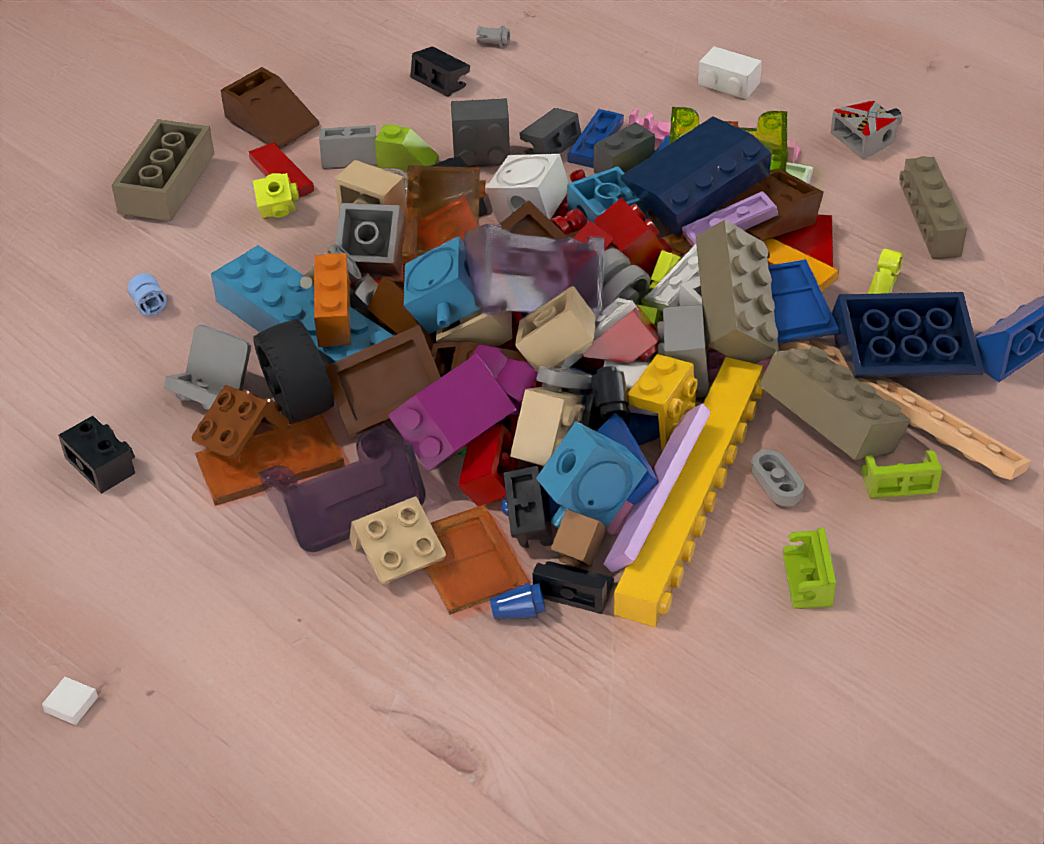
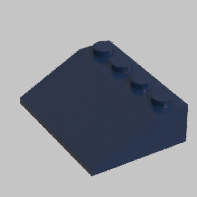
[621,116,772,237]
[832,292,984,378]

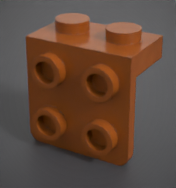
[192,385,290,459]

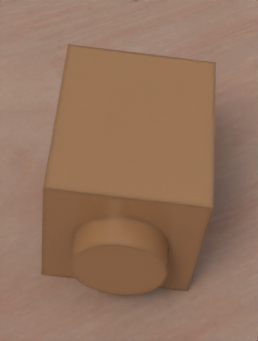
[551,509,607,569]

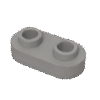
[536,366,592,394]
[751,449,804,506]

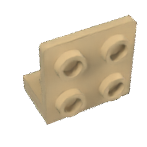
[349,496,446,584]

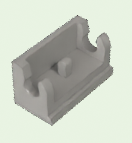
[319,125,377,168]

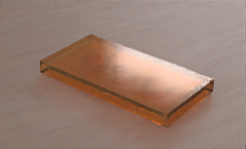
[195,415,345,506]

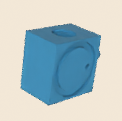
[567,166,648,224]
[403,236,484,334]
[536,421,648,528]

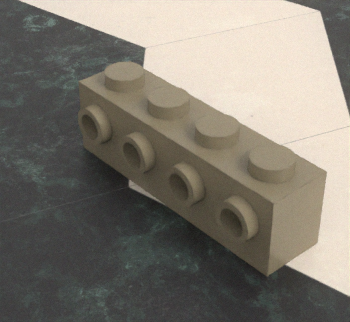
[899,156,967,259]

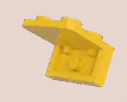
[628,354,698,451]

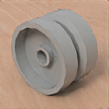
[574,248,651,311]

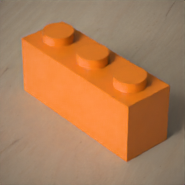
[314,253,351,347]

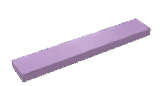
[603,404,710,572]

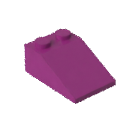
[388,354,517,471]

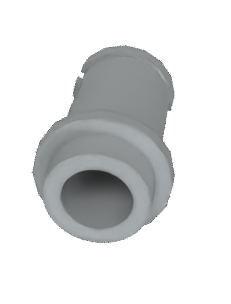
[476,26,510,47]

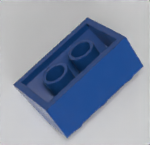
[975,296,1044,382]

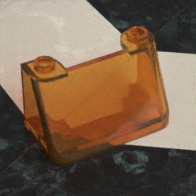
[402,165,486,281]

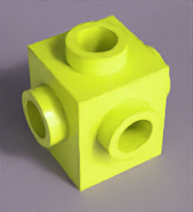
[253,173,300,218]

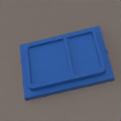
[768,259,839,344]

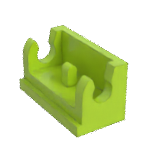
[861,450,942,499]
[782,528,836,608]

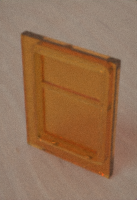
[425,504,530,615]

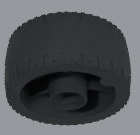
[253,319,334,424]

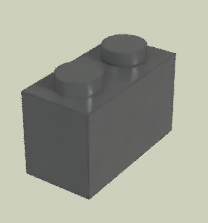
[594,122,655,174]

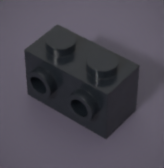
[58,415,135,494]

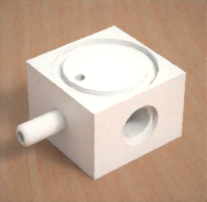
[481,154,569,222]

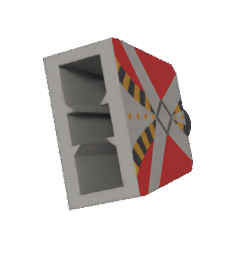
[831,101,902,159]

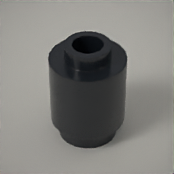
[591,366,629,419]

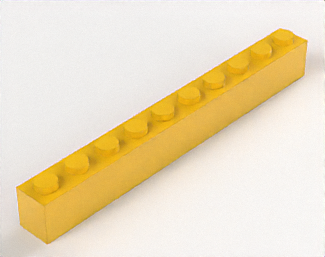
[614,357,765,627]

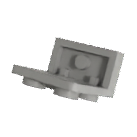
[164,325,251,410]

